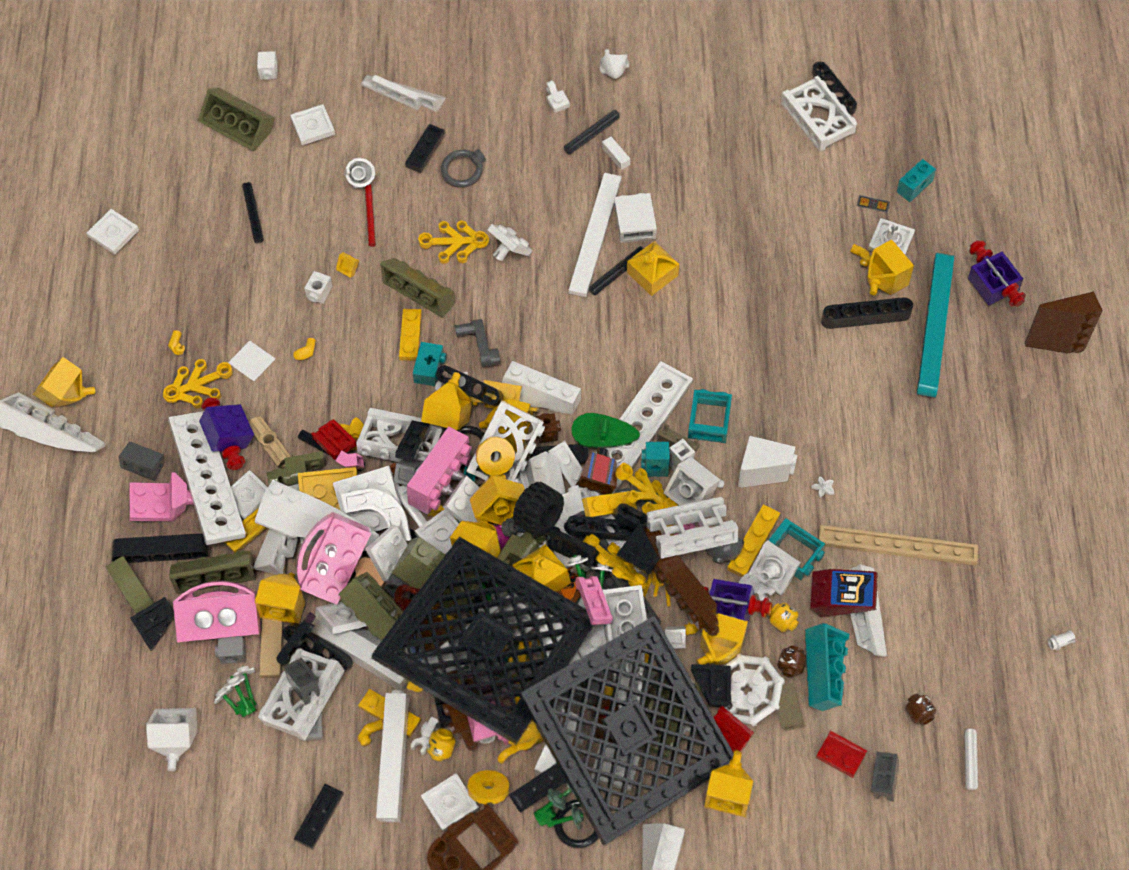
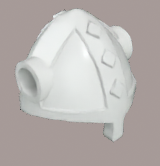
[600,49,629,79]
[344,158,375,188]

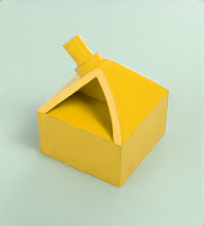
[867,239,914,295]
[627,241,679,296]
[33,357,95,407]
[421,372,473,430]
[479,398,531,452]
[470,474,525,525]
[450,518,501,566]
[512,544,571,592]
[254,572,305,624]
[696,613,748,665]
[704,751,753,817]

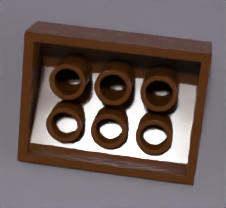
[1024,291,1103,354]

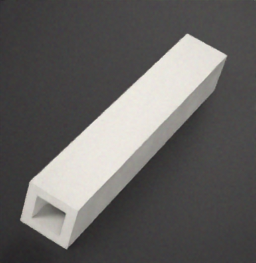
[376,690,409,822]

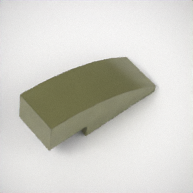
[106,556,153,614]

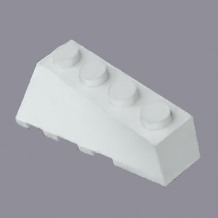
[502,361,581,415]
[642,823,685,870]

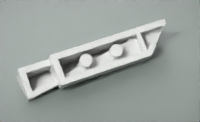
[361,75,446,112]
[253,484,299,575]
[849,564,887,657]

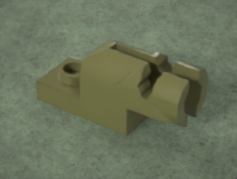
[267,451,326,486]
[497,531,547,566]

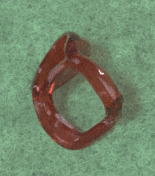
[394,584,420,612]

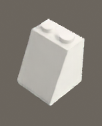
[738,436,798,488]

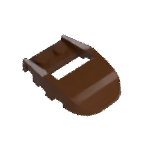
[427,804,519,870]

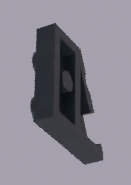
[616,524,660,575]
[130,597,175,651]
[690,664,731,708]

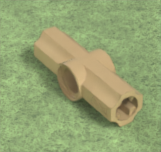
[249,416,291,468]

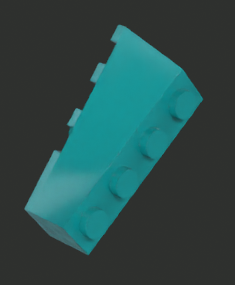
[805,623,850,711]

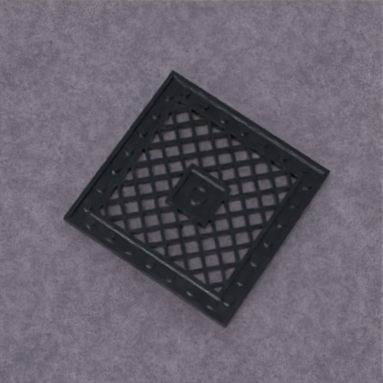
[371,536,595,745]
[518,616,733,846]

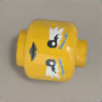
[768,603,799,633]
[426,728,456,761]

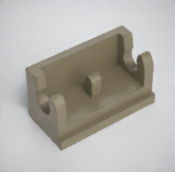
[657,423,700,453]
[771,683,805,731]

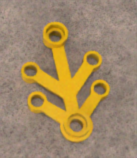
[418,220,489,264]
[163,359,233,409]
[615,463,678,515]
[583,534,647,589]

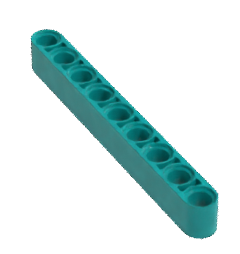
[917,253,955,398]

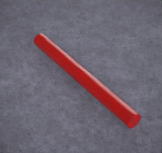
[364,184,376,247]

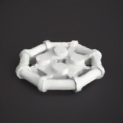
[717,653,785,726]

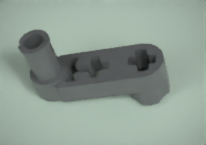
[455,319,501,367]

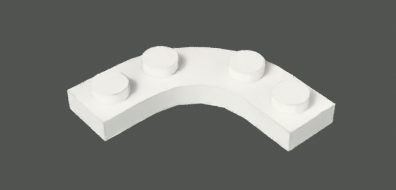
[341,489,411,541]

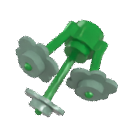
[534,782,584,829]

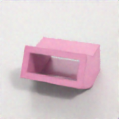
[336,450,364,470]

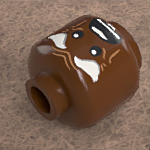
[777,646,807,678]
[905,693,936,726]

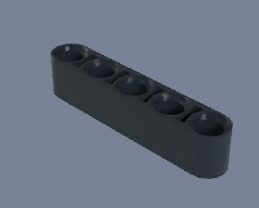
[821,297,913,329]
[112,534,209,563]

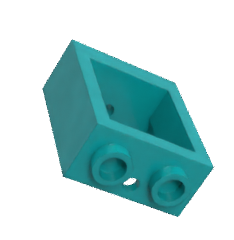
[688,389,732,443]
[768,518,825,581]

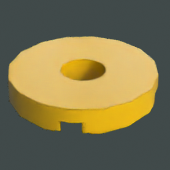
[476,436,515,476]
[467,770,509,805]

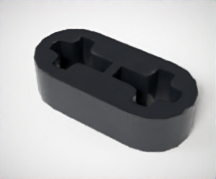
[613,503,647,530]

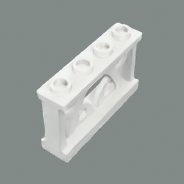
[781,76,857,152]
[466,400,545,482]
[357,408,444,463]
[258,648,345,741]

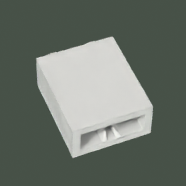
[614,193,657,243]

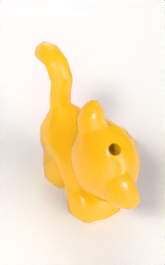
[497,720,544,764]

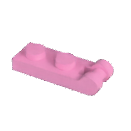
[575,576,613,625]

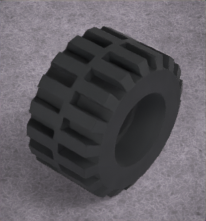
[513,481,564,537]

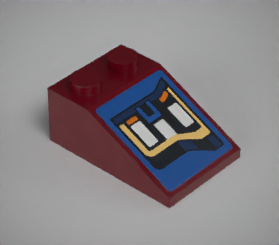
[810,569,878,617]

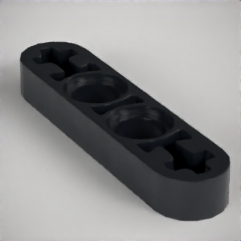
[812,61,857,115]
[436,365,503,406]
[564,515,634,541]
[283,623,353,672]

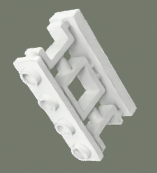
[647,497,738,559]

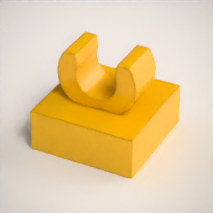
[336,252,359,278]

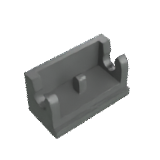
[119,441,164,481]
[283,657,320,705]
[871,752,899,802]

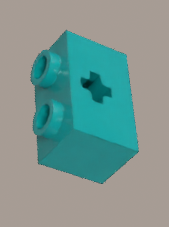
[896,159,936,202]
[412,342,447,386]
[641,442,670,477]

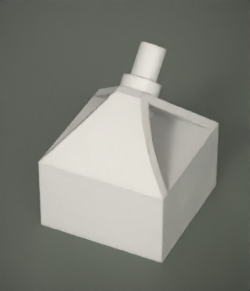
[664,457,724,506]
[146,708,198,771]

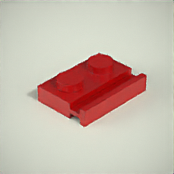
[311,419,357,460]
[713,706,754,753]
[816,730,867,778]

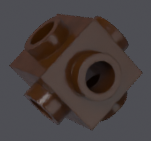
[536,413,561,443]

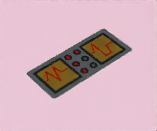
[857,195,890,212]

